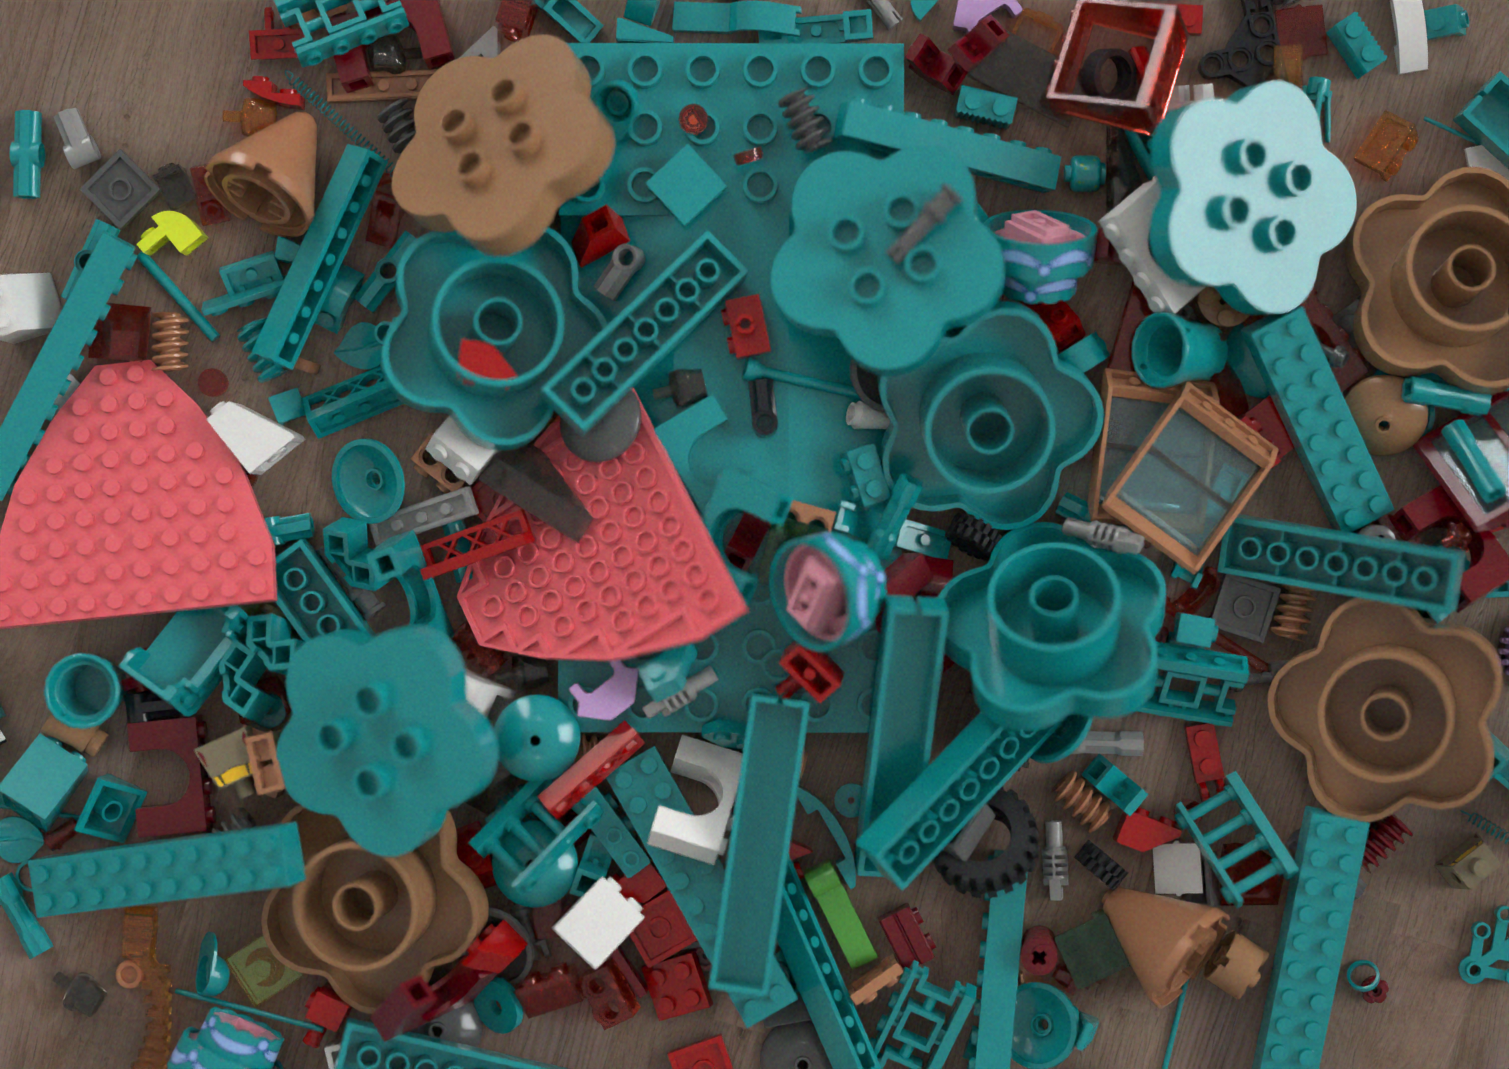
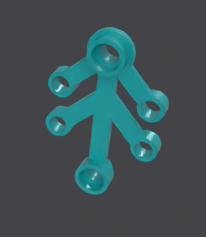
[1458,905,1509,984]

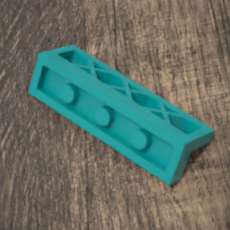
[302,366,404,439]

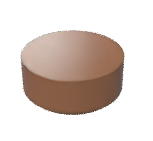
[294,357,321,375]
[115,959,146,989]

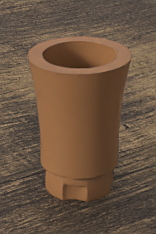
[41,713,109,757]

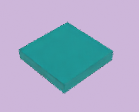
[645,144,727,227]

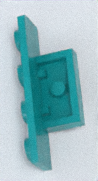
[201,250,287,316]
[580,787,651,878]

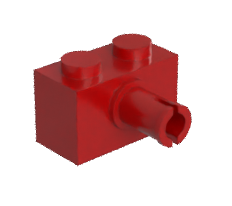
[721,294,771,360]
[775,640,845,703]
[302,981,353,1048]

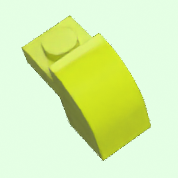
[137,211,208,256]

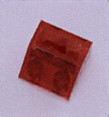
[515,962,585,1019]

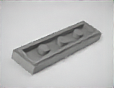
[369,486,479,547]

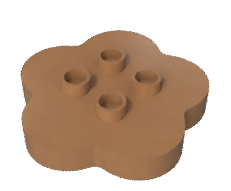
[392,35,614,256]
[1345,167,1509,395]
[1268,596,1503,822]
[261,804,489,1014]

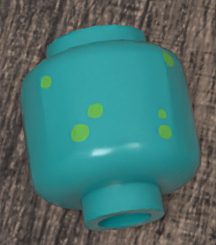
[1063,155,1106,192]

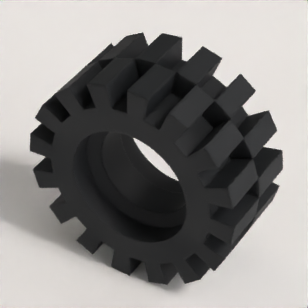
[945,512,1001,560]
[1074,839,1128,890]

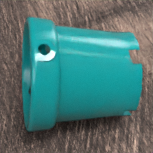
[1131,313,1228,388]
[44,653,128,729]

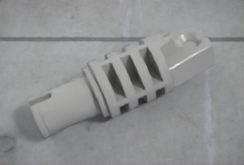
[1063,517,1144,554]
[642,665,719,718]
[1042,820,1069,901]

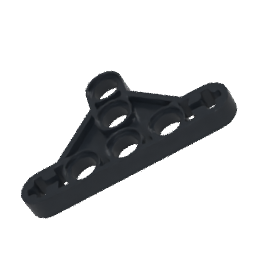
[1198,0,1289,88]

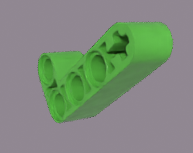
[804,858,878,970]

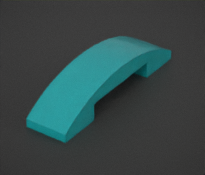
[758,9,873,43]
[797,784,856,889]

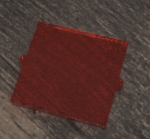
[1275,4,1328,60]

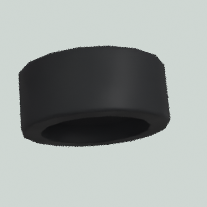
[1081,48,1137,103]

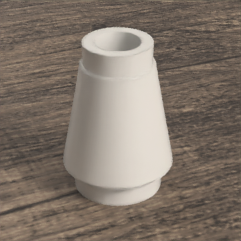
[846,401,890,430]

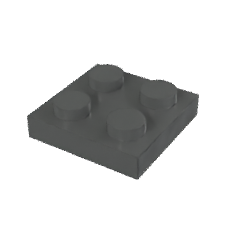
[80,149,163,231]
[1210,573,1281,643]

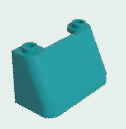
[119,605,250,717]

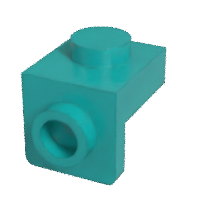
[1424,4,1469,41]

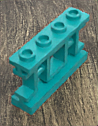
[274,0,409,67]
[1133,641,1250,727]
[869,960,977,1069]

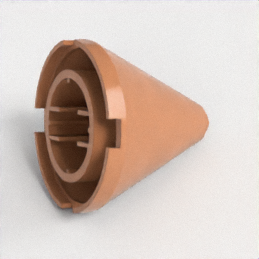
[204,111,317,237]
[1101,887,1230,1008]

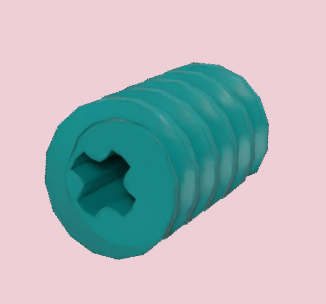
[237,318,289,383]

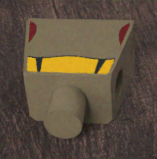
[194,725,256,799]
[1434,832,1501,890]

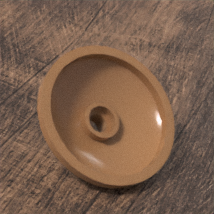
[1344,375,1428,456]

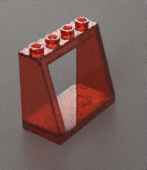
[1046,0,1189,136]

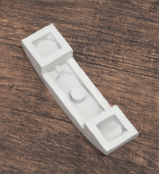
[1390,0,1428,75]

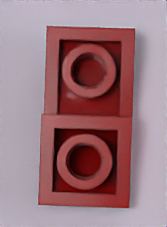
[243,76,305,110]

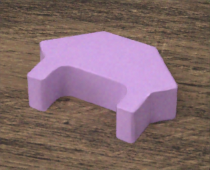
[952,0,1023,34]
[569,660,639,720]

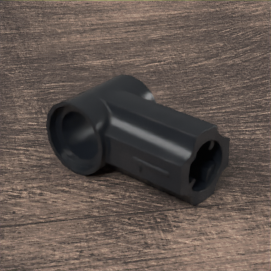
[748,379,778,438]
[124,692,183,723]

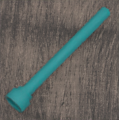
[742,357,861,399]

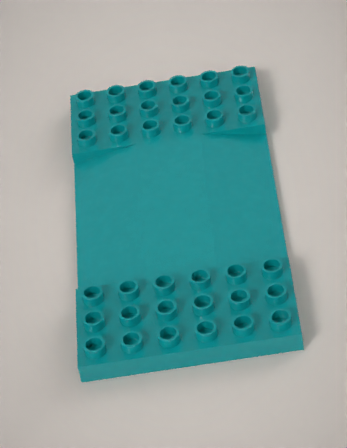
[558,43,904,733]

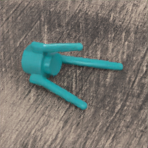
[1301,77,1332,143]

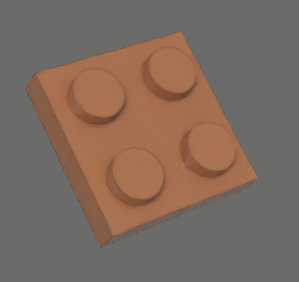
[847,954,904,1006]

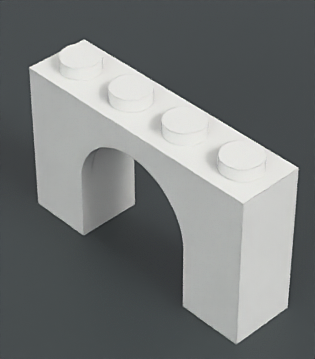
[1099,180,1206,314]
[647,735,743,865]

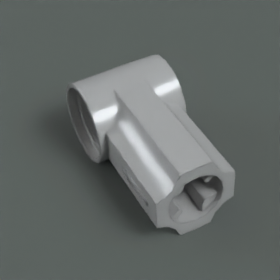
[54,107,101,169]
[594,244,645,301]

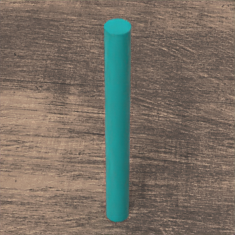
[137,251,220,342]

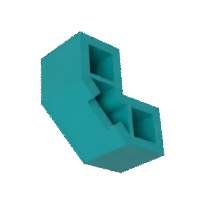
[323,517,394,591]
[1166,612,1218,649]
[246,614,306,676]
[219,639,276,724]
[638,643,698,703]

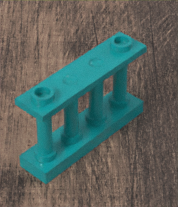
[1174,771,1299,909]
[469,773,604,895]

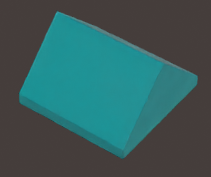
[74,773,148,843]

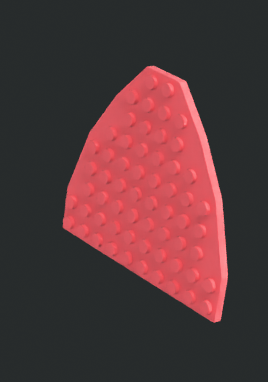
[0,360,277,630]
[457,388,748,662]

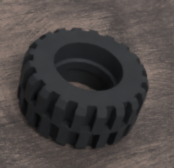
[932,786,1040,898]

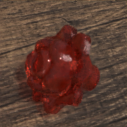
[1440,520,1472,552]

